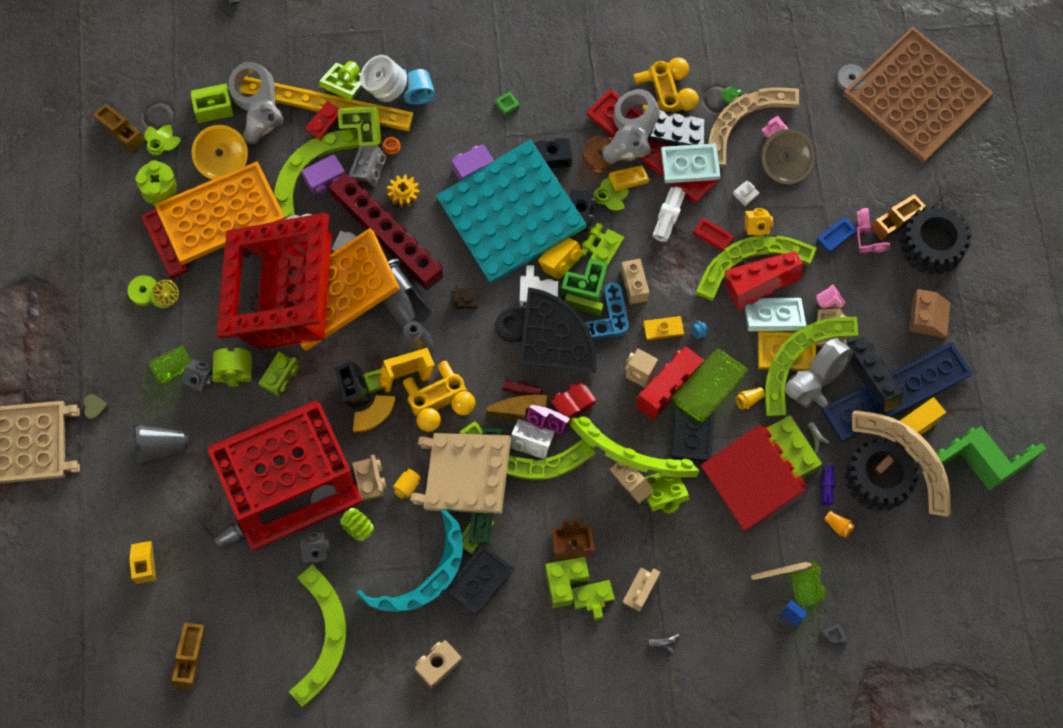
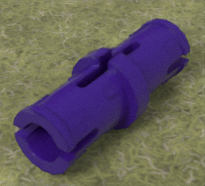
[820,465,835,506]

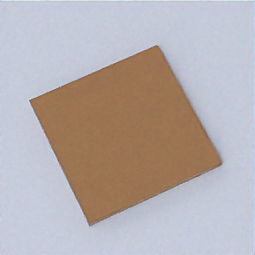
[842,26,994,163]

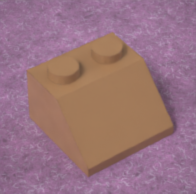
[909,289,950,338]

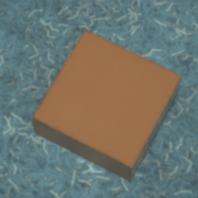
[871,455,894,478]

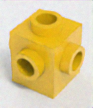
[745,208,773,236]

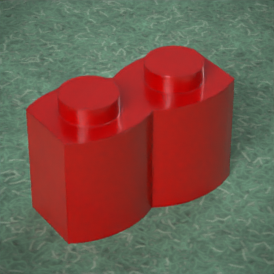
[550,382,596,421]

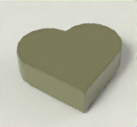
[84,394,109,420]

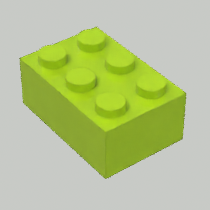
[768,415,822,479]

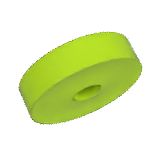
[128,275,157,306]

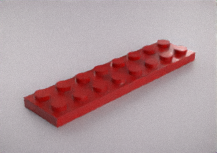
[586,89,719,204]

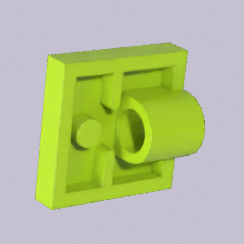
[319,61,363,100]
[644,473,689,513]

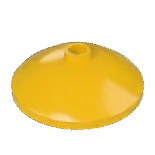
[192,125,248,180]

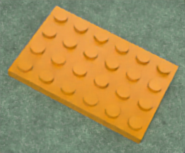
[154,161,286,265]
[290,228,400,351]

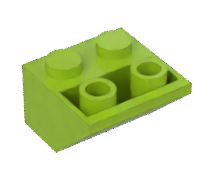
[191,83,234,124]

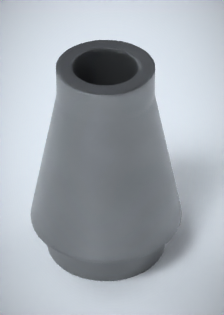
[214,522,245,548]

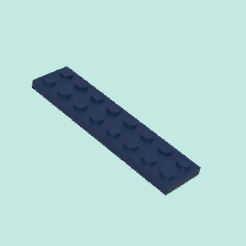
[821,342,973,443]

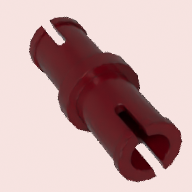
[502,379,543,396]

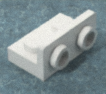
[510,419,555,459]

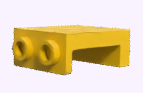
[378,348,434,392]

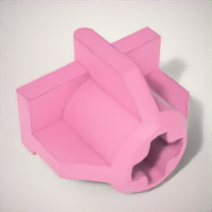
[761,116,788,138]
[816,285,845,309]

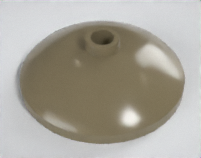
[761,129,815,184]

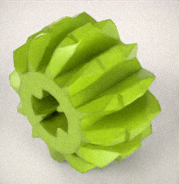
[340,508,374,542]

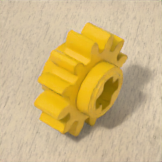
[387,174,420,208]

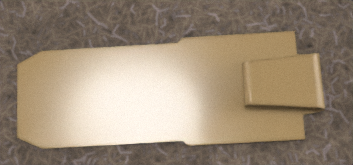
[751,562,812,580]

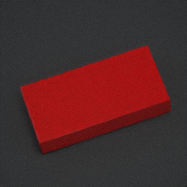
[693,218,734,252]

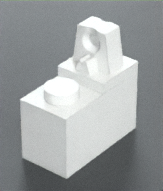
[519,265,558,308]

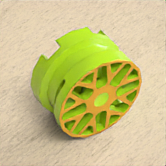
[149,280,179,309]

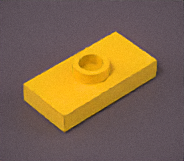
[609,165,650,191]
[643,316,684,341]

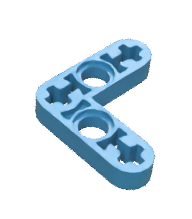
[584,282,629,340]

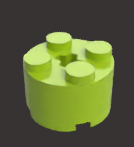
[135,160,177,205]
[212,348,252,387]

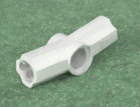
[652,187,685,242]

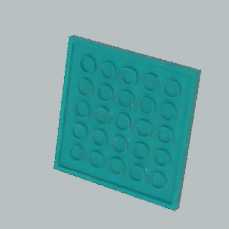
[436,139,587,284]

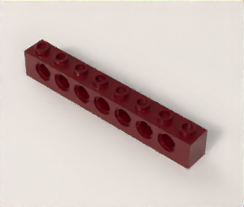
[329,173,444,291]

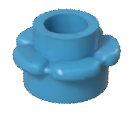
[691,321,708,339]

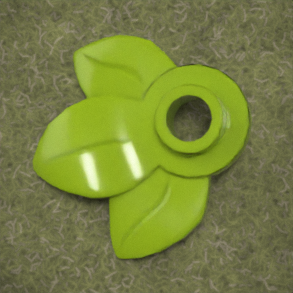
[144,124,181,155]
[593,178,629,211]

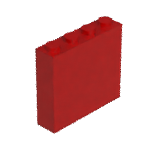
[701,425,807,531]

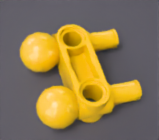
[633,58,699,113]
[403,361,476,432]

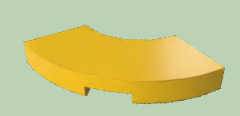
[353,395,396,433]

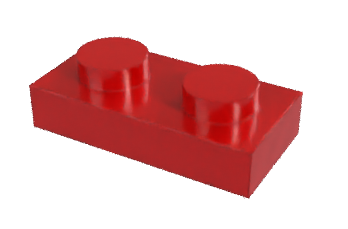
[305,101,339,141]

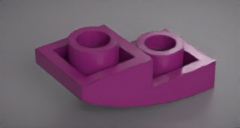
[525,405,570,436]

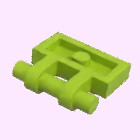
[581,223,624,267]

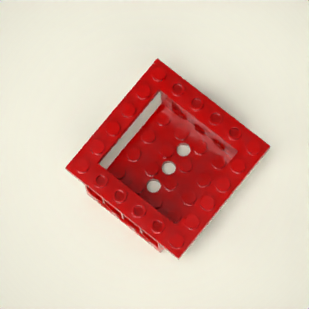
[216,213,332,350]
[208,400,363,552]

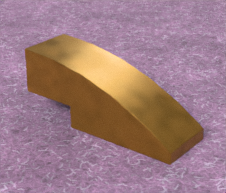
[93,104,146,153]
[870,194,925,241]
[486,395,547,421]
[172,623,205,691]

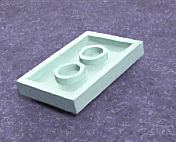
[661,143,720,183]
[744,298,806,331]

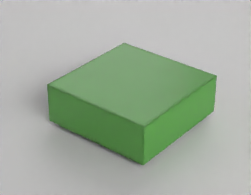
[495,92,520,116]

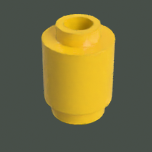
[393,469,421,499]

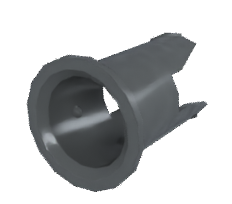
[382,259,432,329]

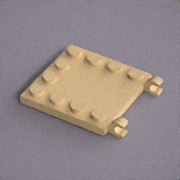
[0,401,80,484]
[410,433,511,514]

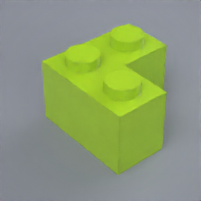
[338,106,381,146]
[545,557,589,608]

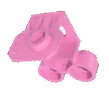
[857,208,890,253]

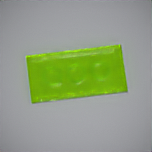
[671,348,748,423]

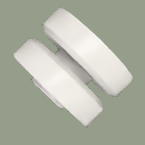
[360,55,407,102]

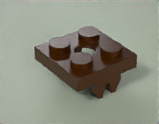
[552,518,595,559]

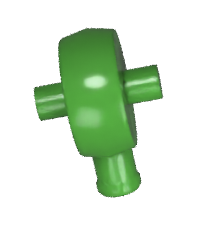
[722,87,742,104]

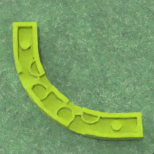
[274,128,359,219]
[696,235,817,301]
[765,317,858,417]
[569,417,699,477]
[460,421,596,480]
[289,564,346,708]

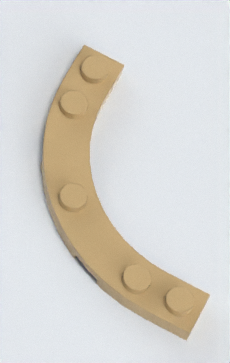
[708,88,799,168]
[852,410,951,517]

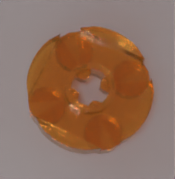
[583,135,618,172]

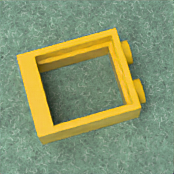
[892,397,946,448]

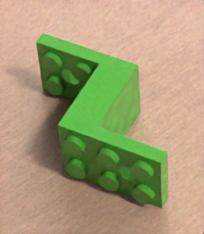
[936,426,1046,491]

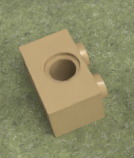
[620,259,649,305]
[625,349,658,388]
[609,462,654,504]
[415,640,462,689]

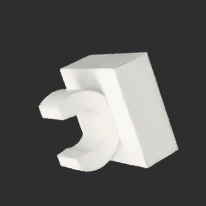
[733,181,759,207]

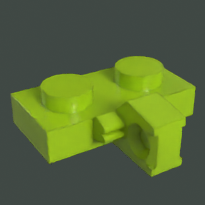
[571,580,615,620]

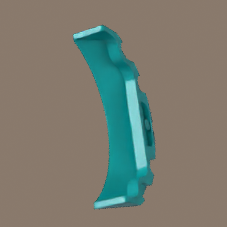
[357,509,463,612]

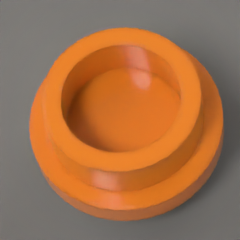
[382,137,401,155]

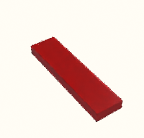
[140,209,188,279]

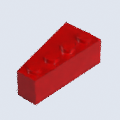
[725,251,803,311]
[636,347,704,421]

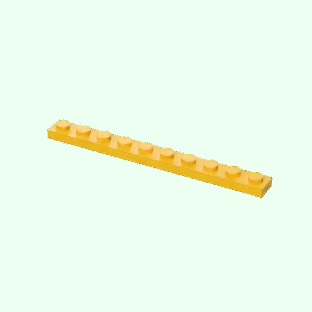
[241,77,414,132]

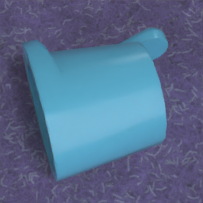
[403,69,435,105]

